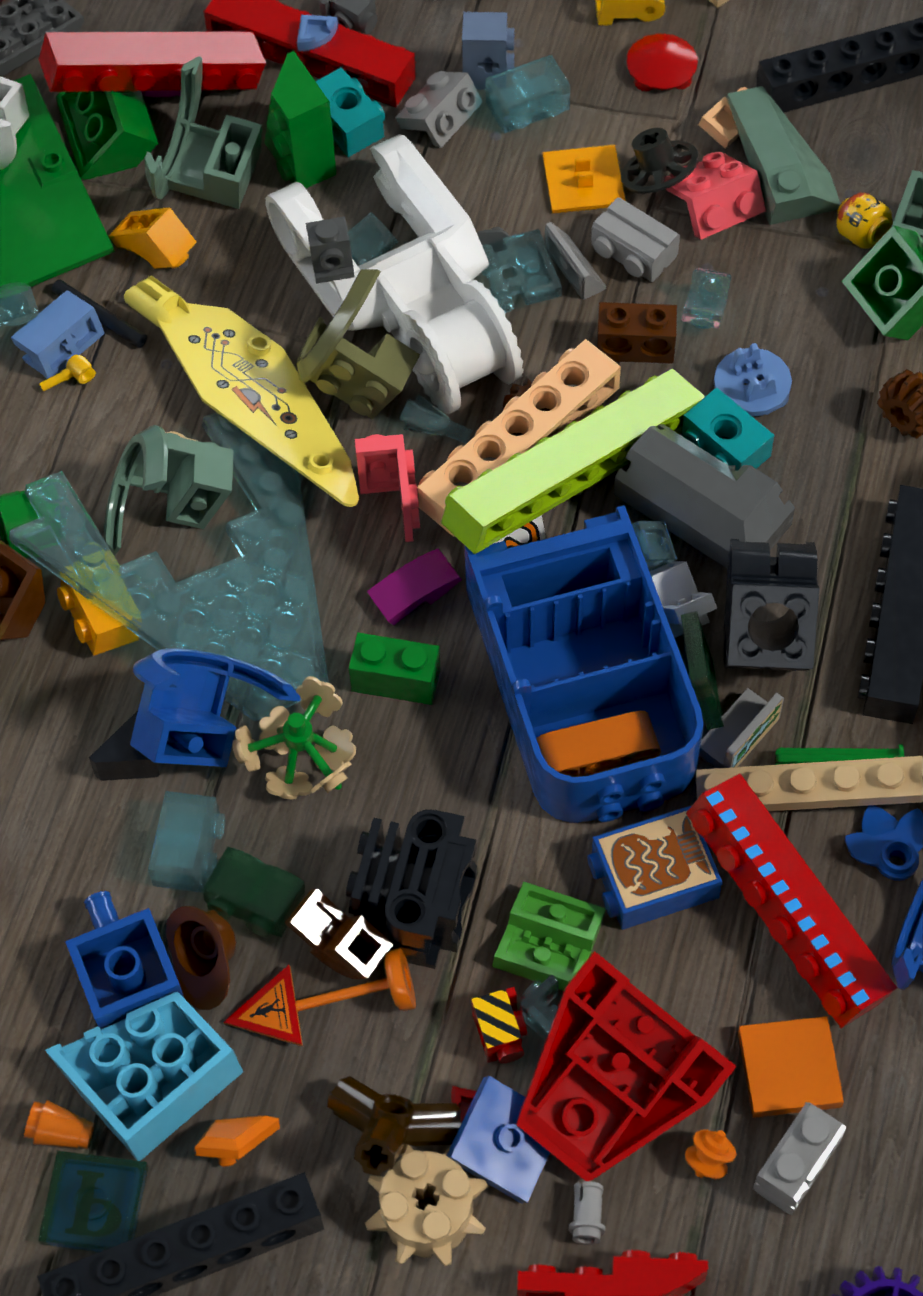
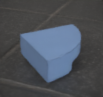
[297,15,338,51]

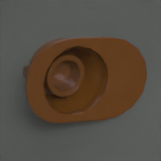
[166,906,236,1010]

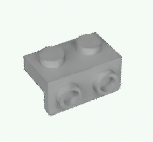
[395,71,482,147]

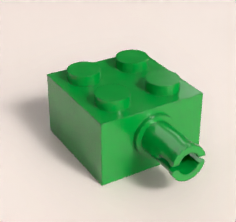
[842,225,923,341]

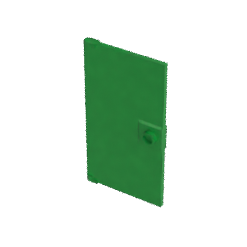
[0,74,115,302]

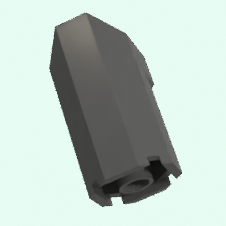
[614,424,795,568]

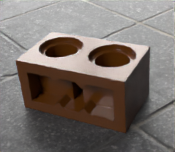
[597,302,677,364]

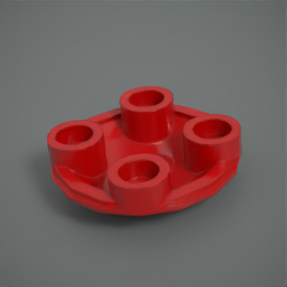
[626,33,698,91]

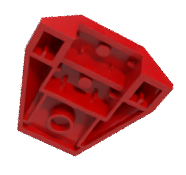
[516,951,737,1181]

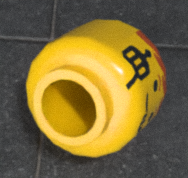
[836,193,893,249]

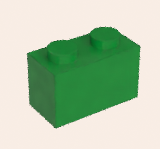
[349,632,441,705]

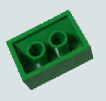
[55,91,158,180]

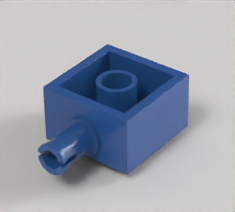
[65,891,184,1029]

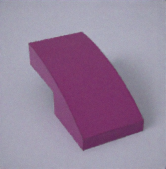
[367,548,462,626]

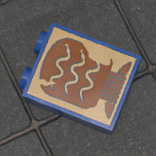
[587,806,722,930]

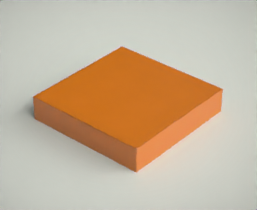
[738,1016,844,1118]

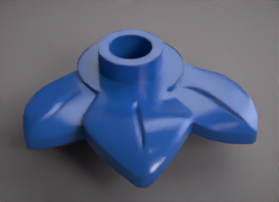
[845,805,923,881]

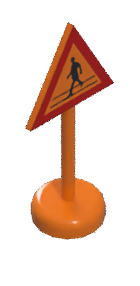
[223,948,416,1047]

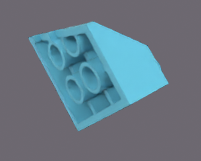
[45,991,243,1162]

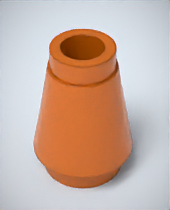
[24,1100,95,1149]

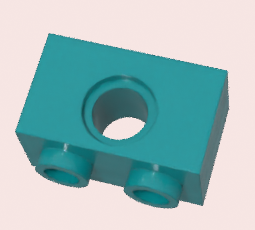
[316,67,385,157]
[681,387,774,471]

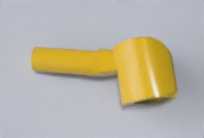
[39,355,96,391]

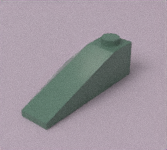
[727,86,841,225]

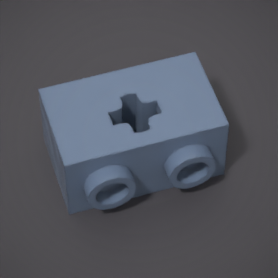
[462,12,514,90]

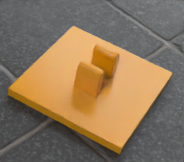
[542,145,625,214]

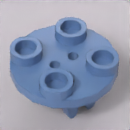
[713,343,792,416]

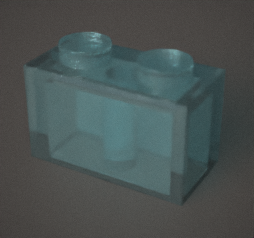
[485,54,570,133]
[148,791,225,893]

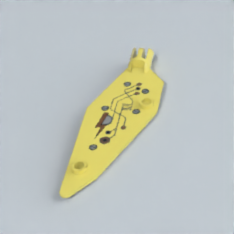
[124,275,359,507]

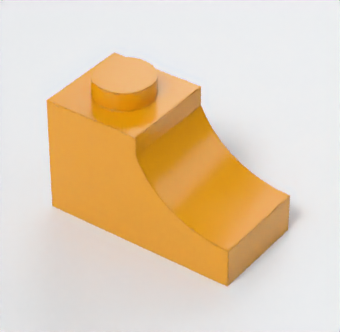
[108,207,197,269]

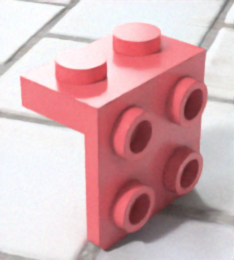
[664,152,766,240]
[355,434,420,542]

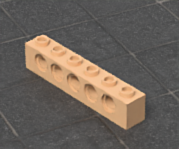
[417,339,621,537]

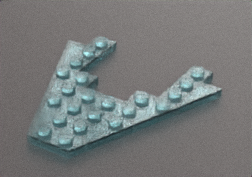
[9,412,329,722]

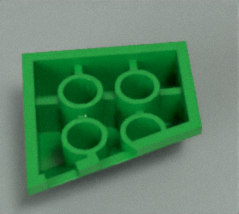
[264,51,337,189]

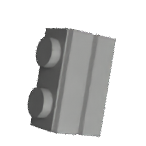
[591,197,680,282]
[753,1102,846,1215]

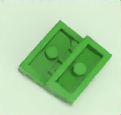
[492,882,606,991]

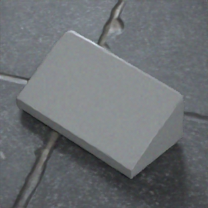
[545,222,606,300]

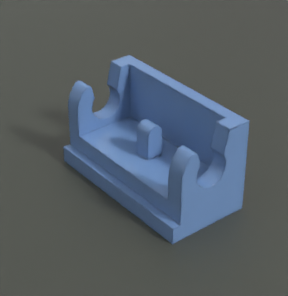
[11,290,105,379]

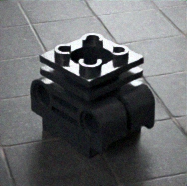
[723,539,820,671]
[346,809,478,969]

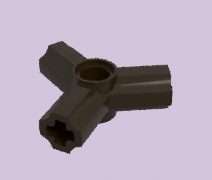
[327,1076,461,1176]

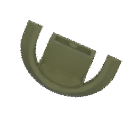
[297,269,420,419]

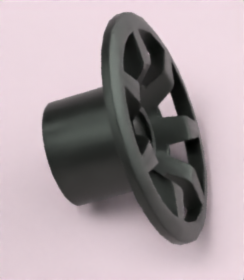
[621,128,699,193]

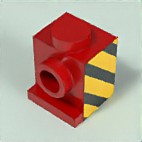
[471,987,528,1064]

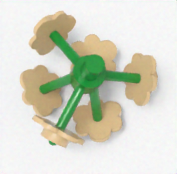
[232,676,356,800]

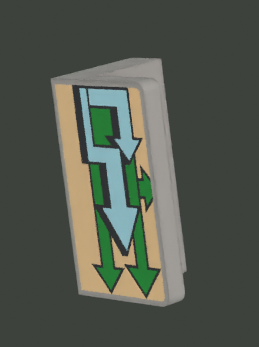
[699,688,784,768]

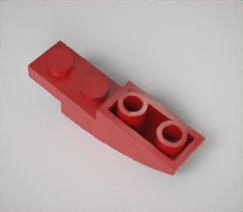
[517,1250,708,1296]

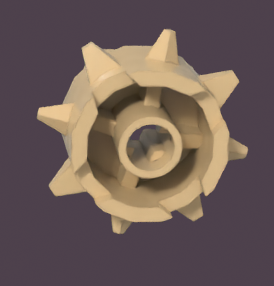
[365,1145,488,1266]

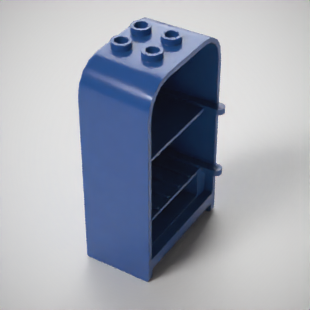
[465,505,704,823]

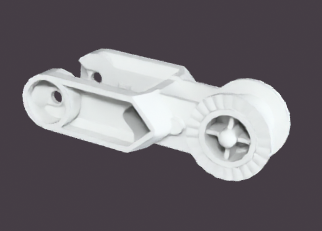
[265,134,524,415]

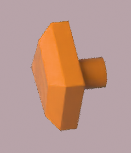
[195,1115,280,1167]

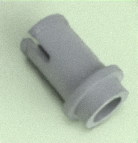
[568,1181,605,1245]

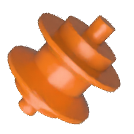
[685,1130,736,1179]

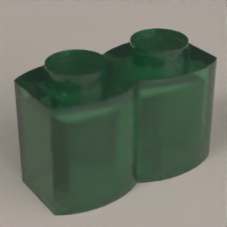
[202,847,305,937]

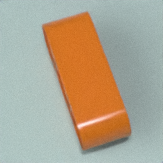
[536,711,661,777]

